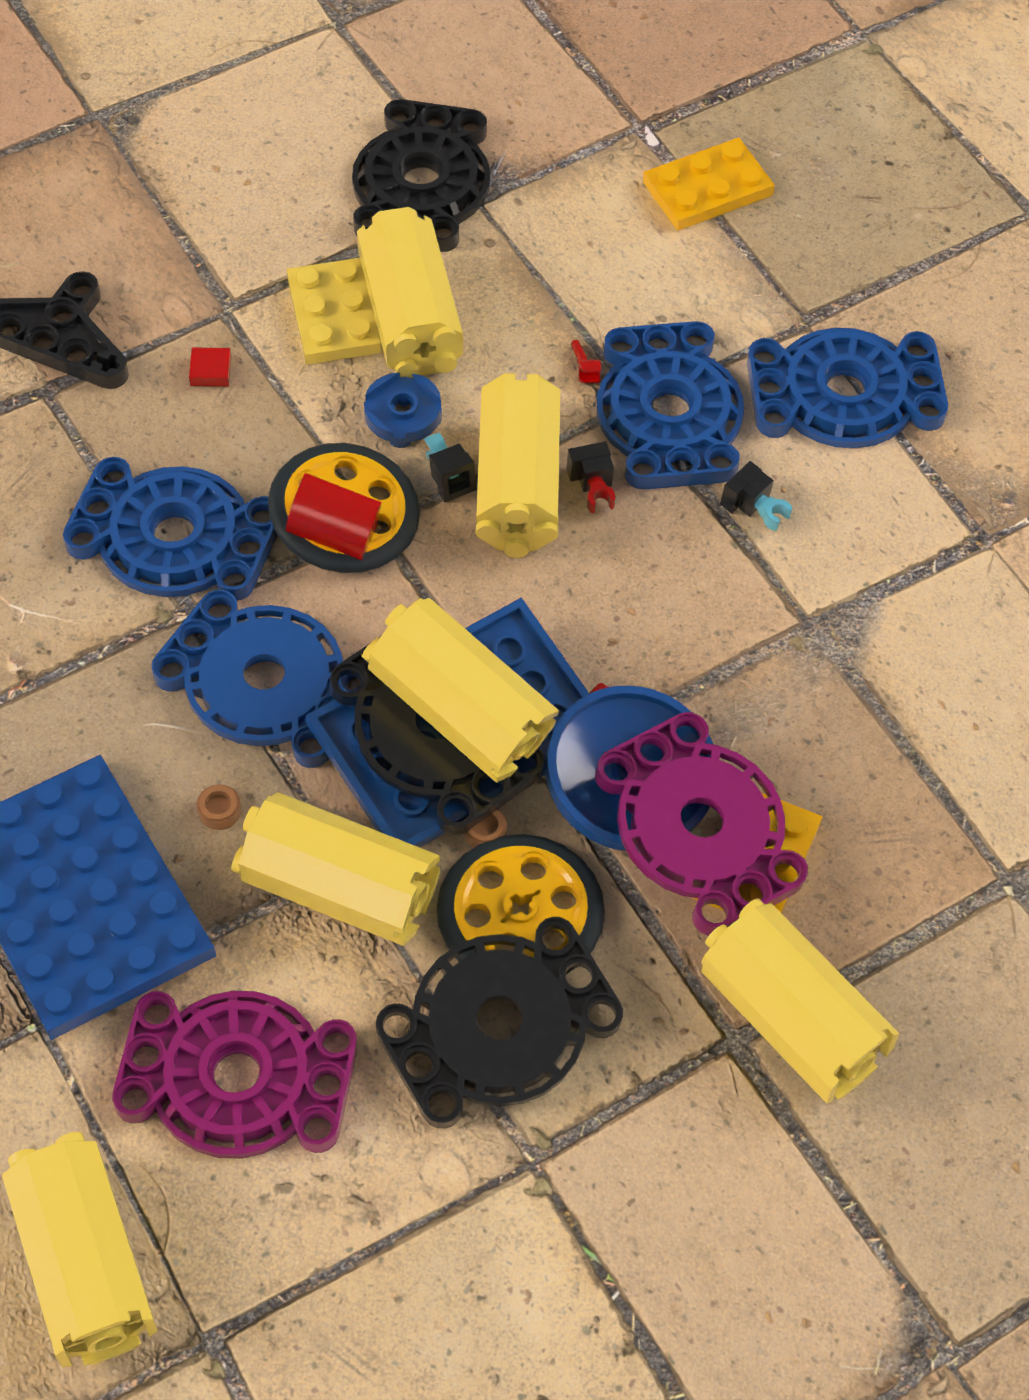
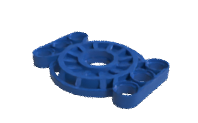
[597,321,744,489]
[747,327,948,448]
[63,457,277,601]
[152,590,355,768]

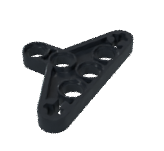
[0,271,129,389]

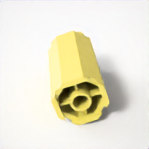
[357,207,463,378]
[475,373,560,558]
[362,598,559,783]
[231,792,440,946]
[701,898,899,1104]
[2,1132,158,1367]

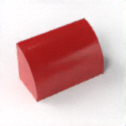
[285,473,382,560]

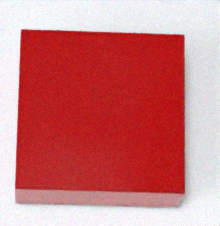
[189,347,232,387]

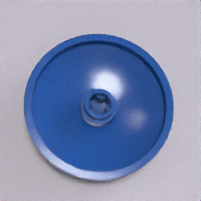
[545,686,714,852]

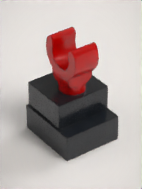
[566,441,616,514]

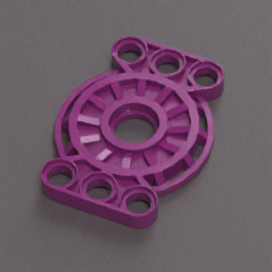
[595,712,808,936]
[112,990,357,1159]

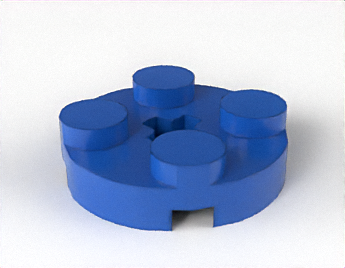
[364,373,442,448]

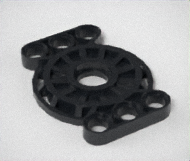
[352,99,490,252]
[330,635,545,835]
[376,917,623,1129]

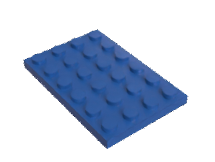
[305,597,590,847]
[0,754,217,1040]

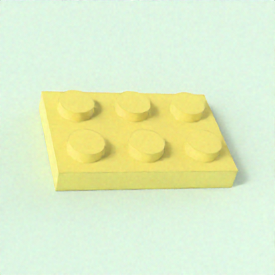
[286,258,382,365]

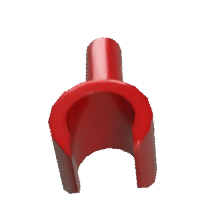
[571,340,601,383]

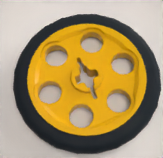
[268,443,420,573]
[436,834,605,974]

